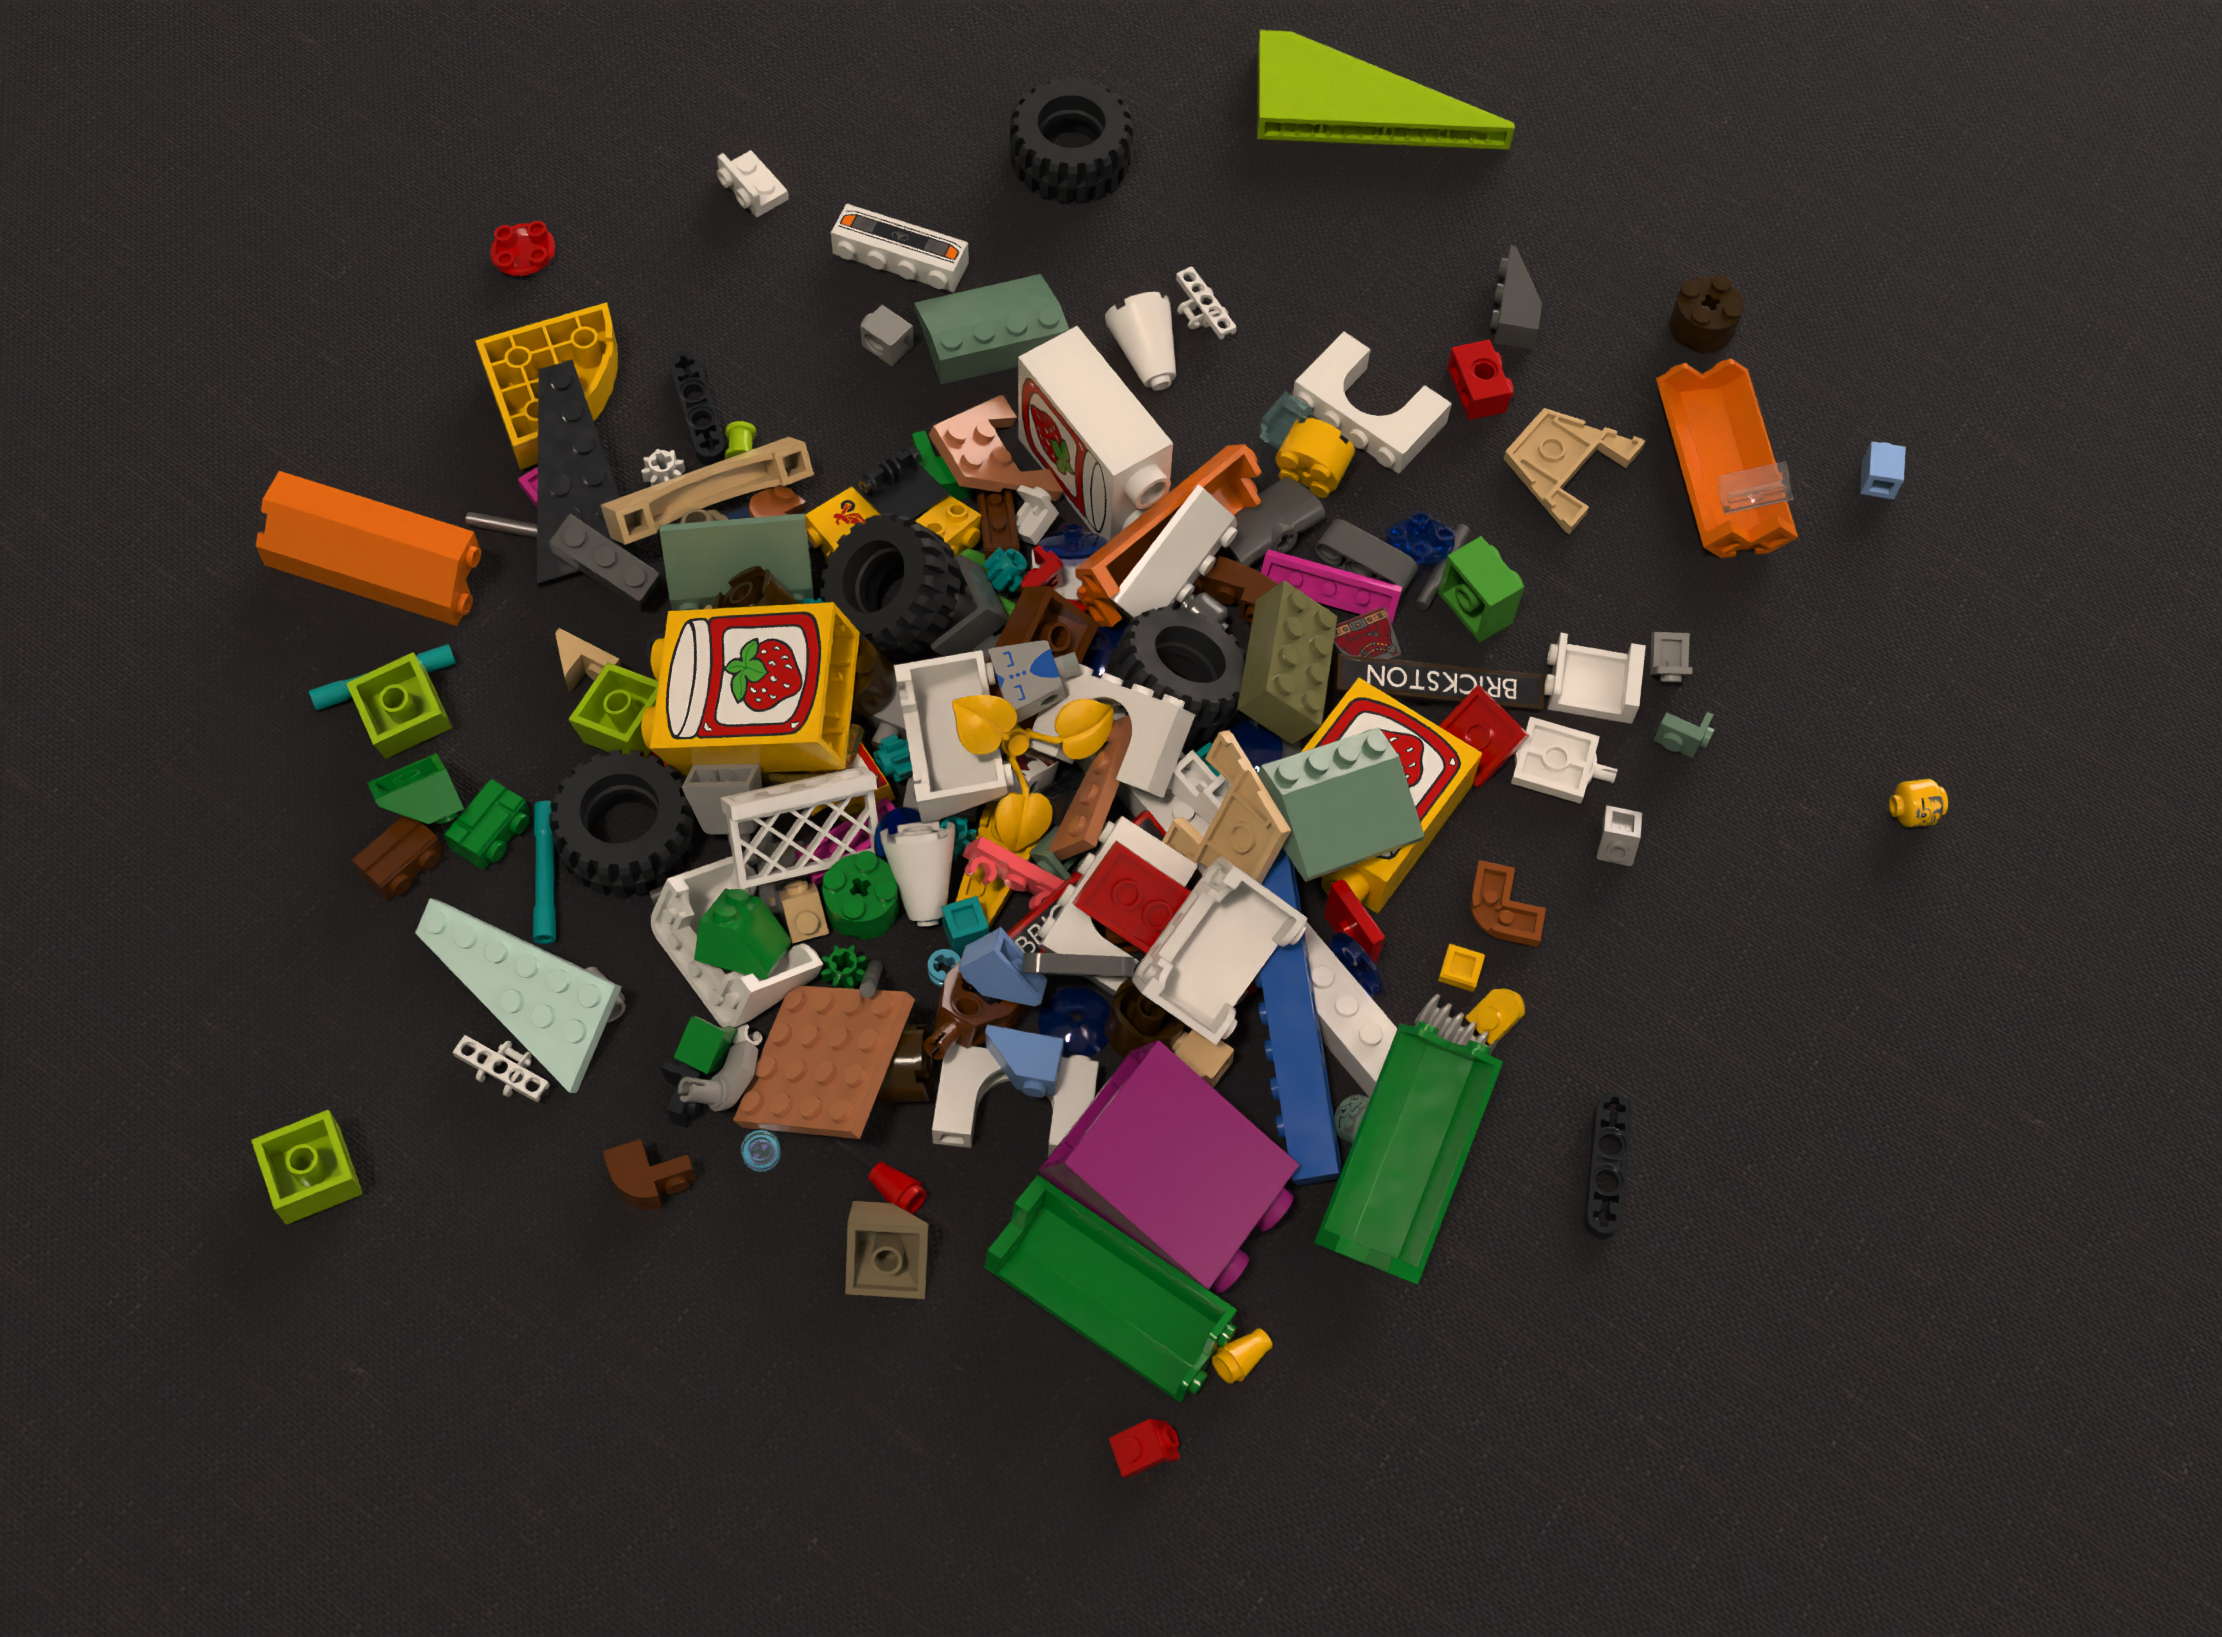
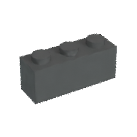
[550,514,660,611]

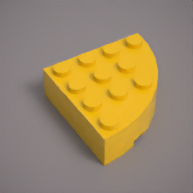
[475,302,618,470]

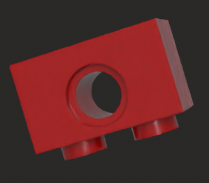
[1447,339,1514,420]

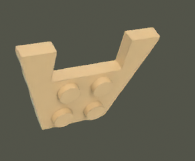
[1504,408,1646,534]
[1162,730,1291,884]

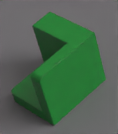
[674,1016,737,1074]

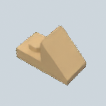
[555,628,622,692]

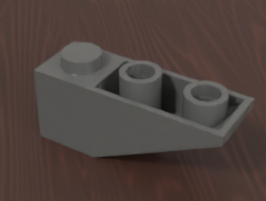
[1490,245,1542,350]

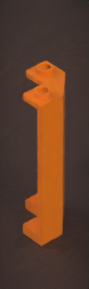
[1656,359,1798,558]
[1075,444,1262,627]
[256,471,481,626]

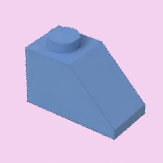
[958,927,1047,1006]
[985,1025,1064,1097]

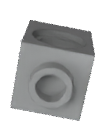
[860,305,914,367]

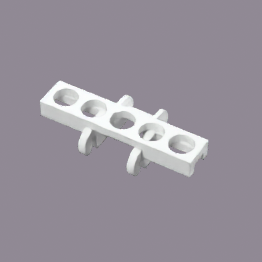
[1176,266,1237,340]
[453,1035,550,1103]

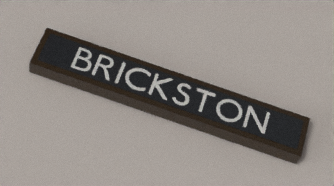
[1333,654,1544,712]

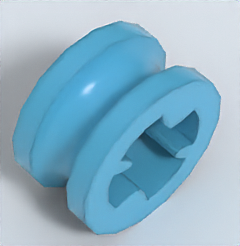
[928,949,961,987]

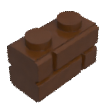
[351,815,444,900]

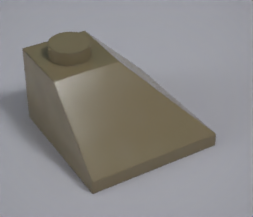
[845,1201,929,1299]

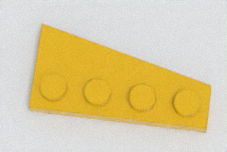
[956,800,1053,929]

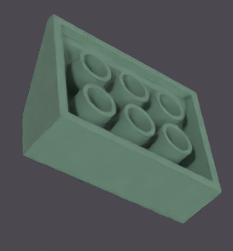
[914,274,1069,385]
[659,514,814,611]
[1257,727,1425,882]

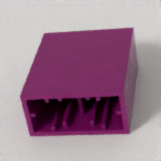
[1038,1040,1299,1293]

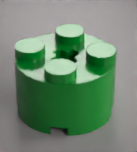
[823,851,900,940]

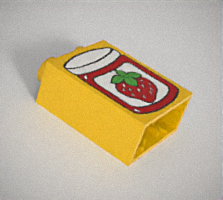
[641,602,860,775]
[1294,678,1482,914]

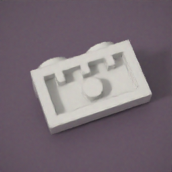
[717,150,789,218]

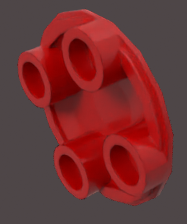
[490,221,556,276]

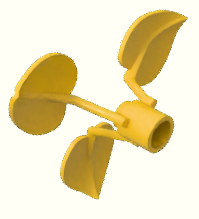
[952,695,1114,851]

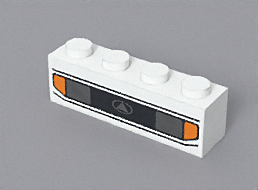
[831,204,969,292]

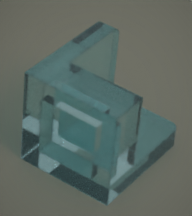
[1260,392,1313,449]

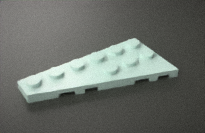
[415,898,621,1093]

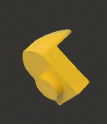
[1465,988,1525,1045]

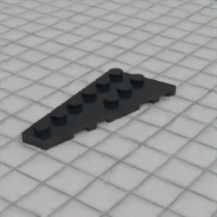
[537,360,639,587]

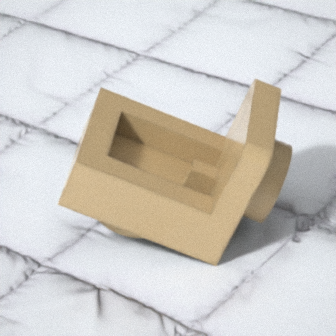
[779,881,829,943]

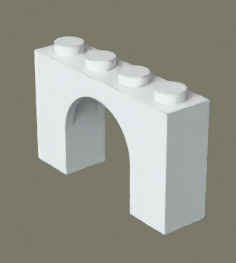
[1292,332,1452,474]
[1028,664,1195,798]
[1037,816,1198,995]
[932,1043,1099,1157]

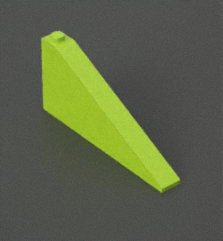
[1257,30,1515,150]

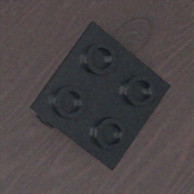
[851,446,950,520]

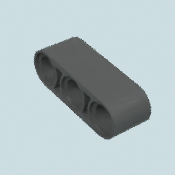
[1314,519,1419,596]

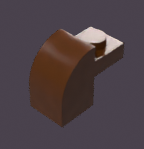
[603,1139,697,1210]

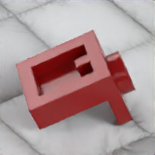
[1020,545,1064,592]

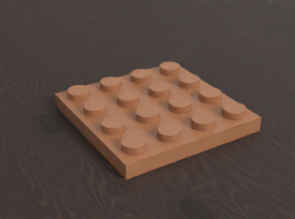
[733,986,915,1139]

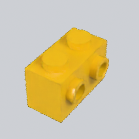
[916,496,981,558]

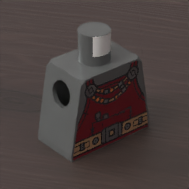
[1331,606,1402,666]

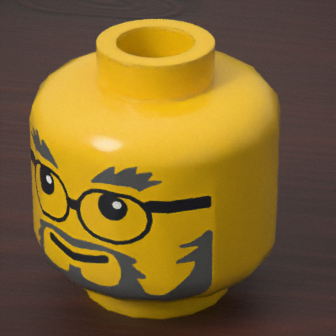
[1889,779,1948,828]

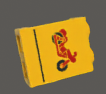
[805,487,881,565]

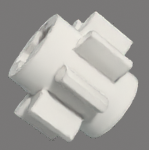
[641,449,685,486]

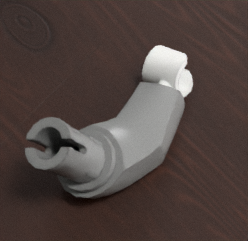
[678,1024,762,1111]

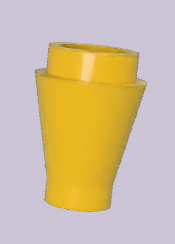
[1212,1328,1273,1384]

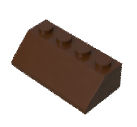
[987,586,1100,730]

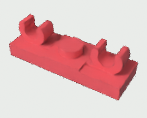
[963,836,1064,910]

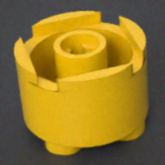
[1275,418,1355,498]

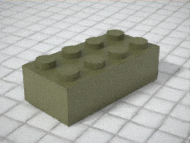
[1237,580,1337,744]

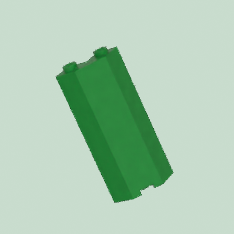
[1314,1021,1503,1285]
[984,1175,1237,1403]

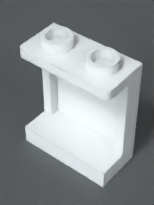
[1544,633,1646,724]

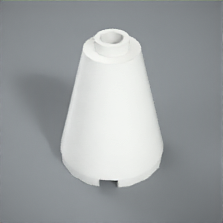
[1105,292,1176,391]
[880,821,955,926]

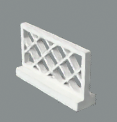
[720,766,883,889]

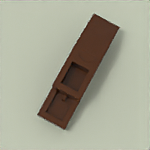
[1192,556,1278,624]

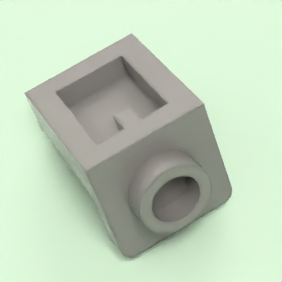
[1597,805,1642,866]

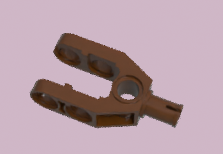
[923,960,1030,1060]

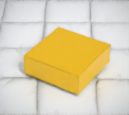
[1438,943,1485,992]

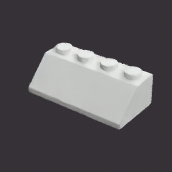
[1111,485,1238,620]

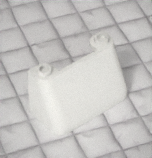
[894,650,1014,823]
[651,856,823,1028]
[1132,856,1308,1045]

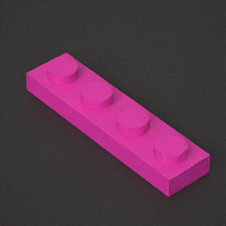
[1261,549,1403,623]

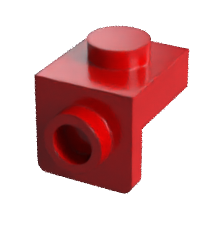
[1109,1419,1180,1478]

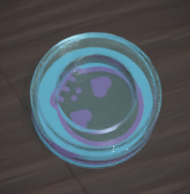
[741,1130,781,1172]

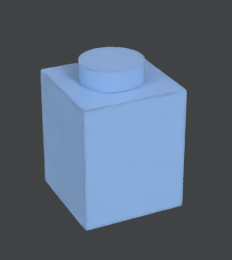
[1860,442,1906,499]

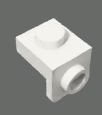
[1015,485,1059,545]

